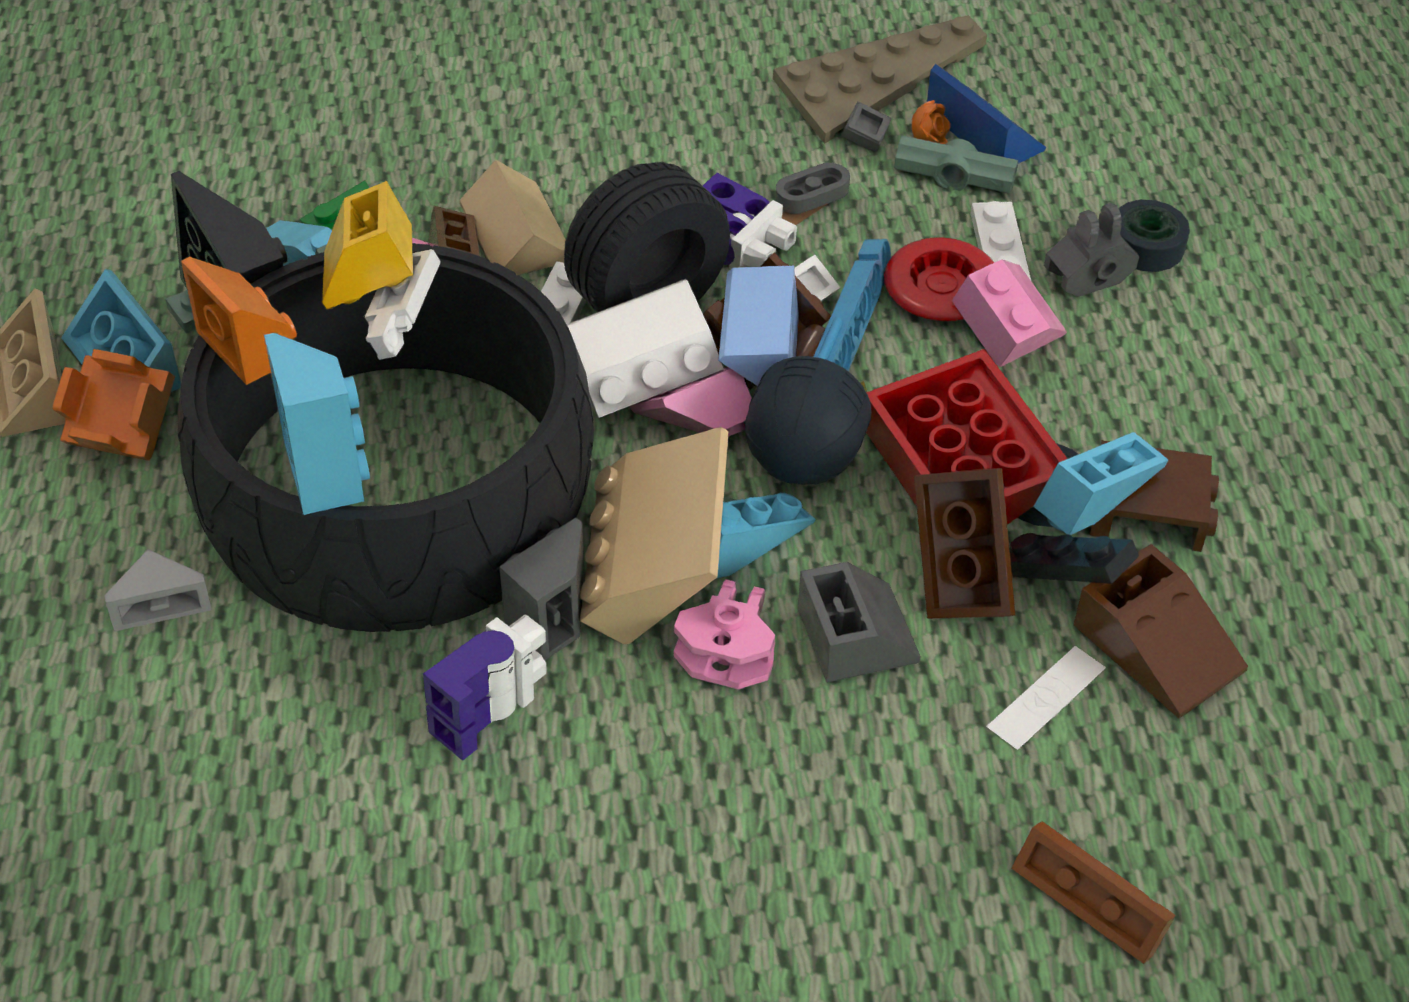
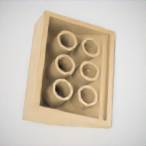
[580,427,729,644]

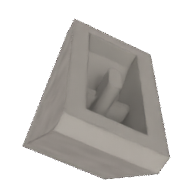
[104,549,212,631]

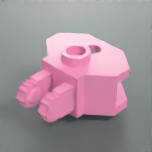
[674,579,775,689]

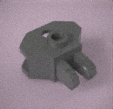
[1044,203,1139,297]

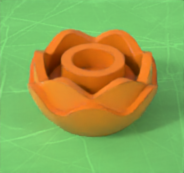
[912,100,950,144]

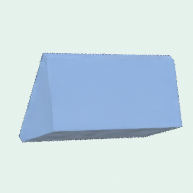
[718,265,799,386]

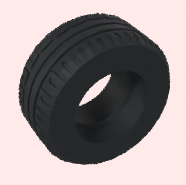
[564,162,730,313]

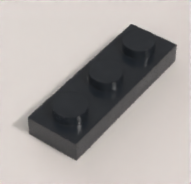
[1009,533,1139,584]

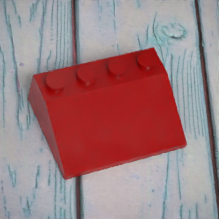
[866,349,1067,525]

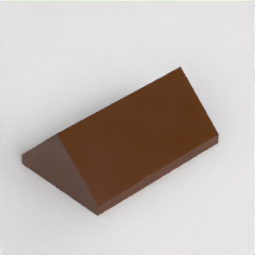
[914,468,1015,619]

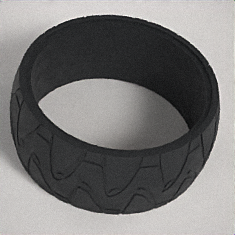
[178,243,594,632]

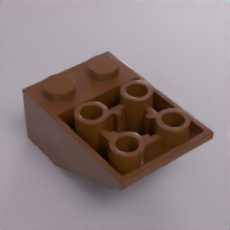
[1074,544,1248,719]

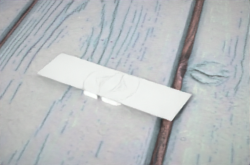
[986,646,1106,750]

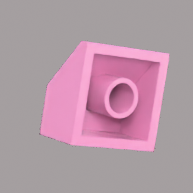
[952,259,1067,367]

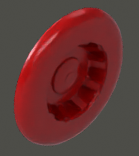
[884,237,994,321]

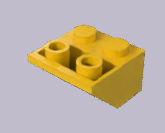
[322,181,413,309]

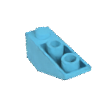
[717,493,816,578]

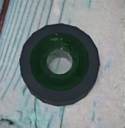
[1119,199,1190,272]

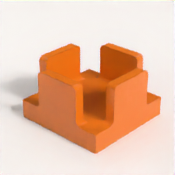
[53,349,175,461]

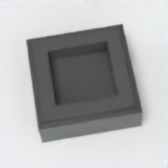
[841,101,892,151]

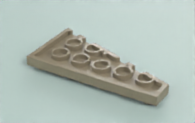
[773,15,987,144]

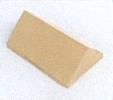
[460,160,566,275]
[0,288,65,437]

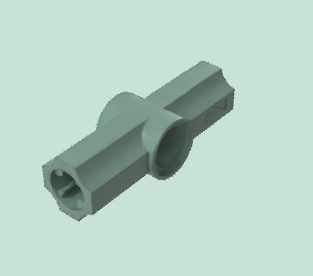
[894,135,1018,194]

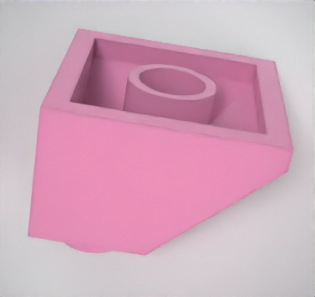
[630,367,752,437]

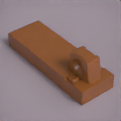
[1011,821,1176,964]

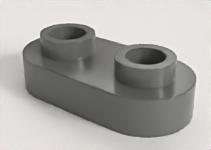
[775,163,850,214]

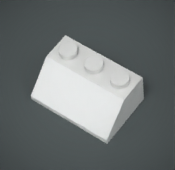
[567,279,724,418]

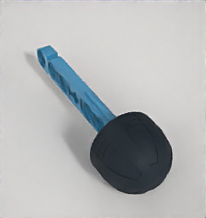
[745,239,891,485]

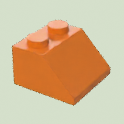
[181,257,297,385]

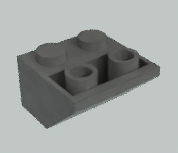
[499,518,585,660]
[798,562,921,682]

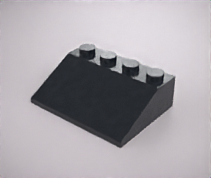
[171,171,288,289]

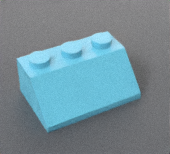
[264,333,370,515]

